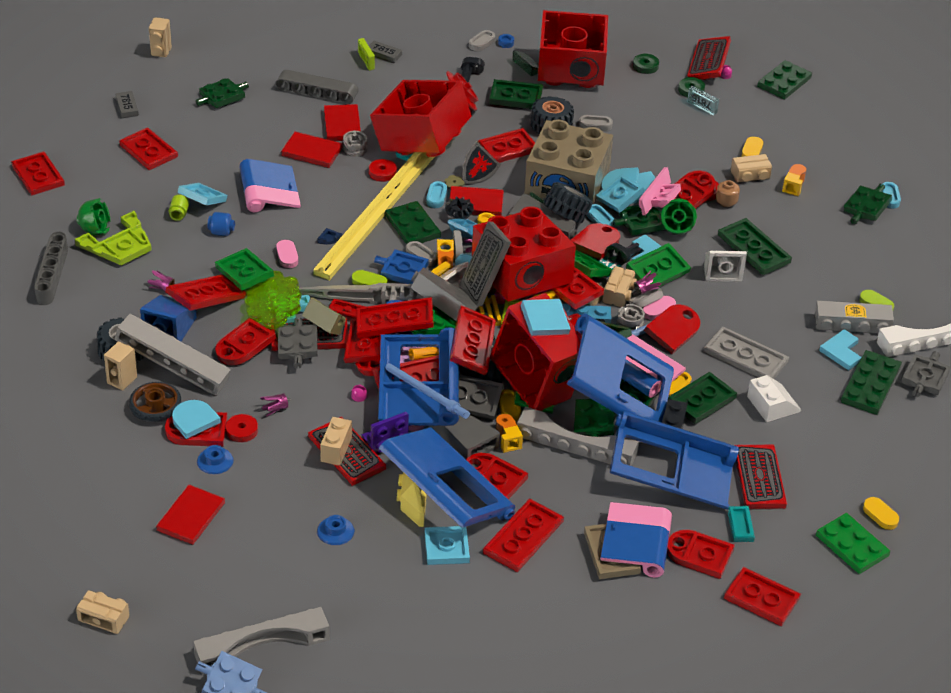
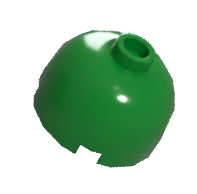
[77,198,111,235]
[661,198,697,235]

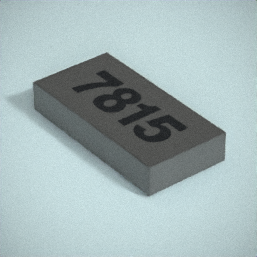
[369,41,402,63]
[115,91,139,118]

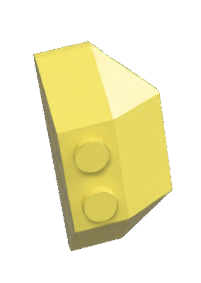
[397,472,427,527]

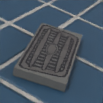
[459,222,511,306]

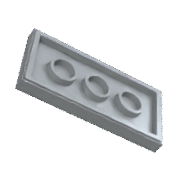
[703,326,789,379]

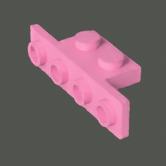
[639,167,681,215]

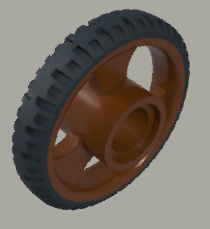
[129,382,181,422]

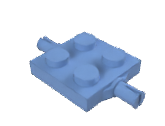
[195,651,267,693]

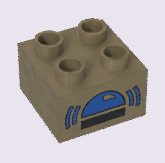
[525,120,613,204]

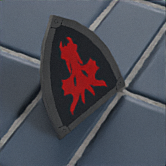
[462,142,501,184]

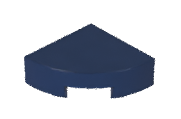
[317,228,342,245]

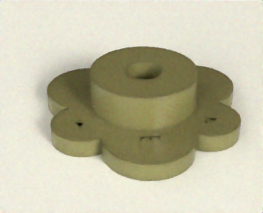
[445,175,465,188]

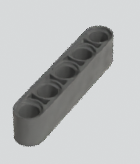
[276,70,358,104]
[34,231,68,305]

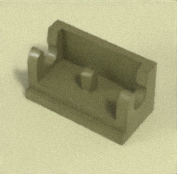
[302,297,346,335]

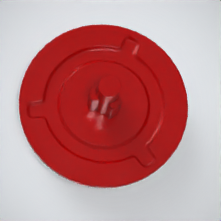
[446,71,478,111]

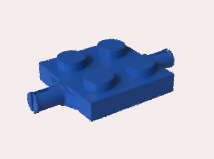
[374,250,429,284]

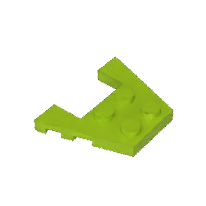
[75,211,152,265]

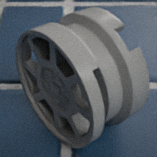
[343,131,367,156]
[617,304,645,331]

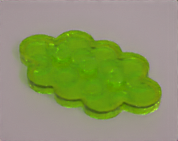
[245,271,302,329]

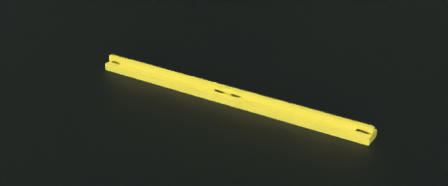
[314,152,434,281]

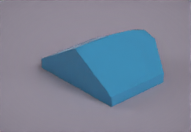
[448,218,477,239]

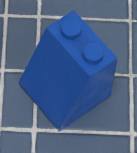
[140,295,197,341]

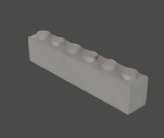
[115,314,231,396]

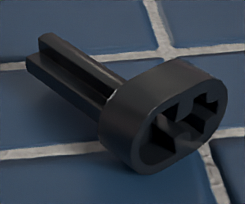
[461,57,485,82]
[605,242,641,265]

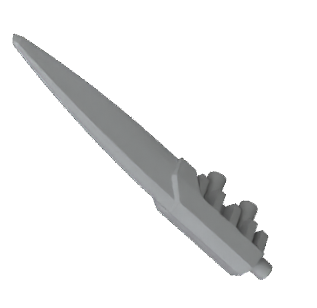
[291,283,424,304]

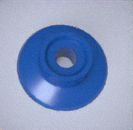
[197,445,234,474]
[317,515,355,545]

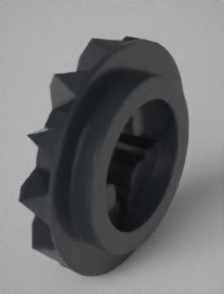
[445,196,474,219]

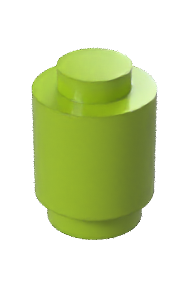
[168,195,189,221]

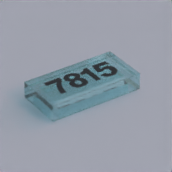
[687,86,719,115]

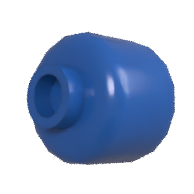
[208,212,235,236]

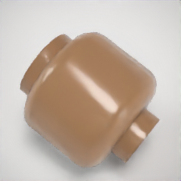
[716,180,740,207]

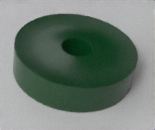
[633,53,659,74]
[678,77,705,98]

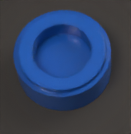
[498,34,514,48]

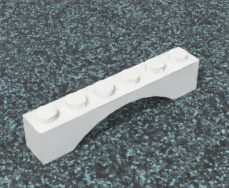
[877,323,951,357]

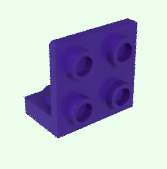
[361,412,409,454]

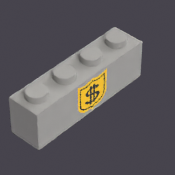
[814,301,894,333]

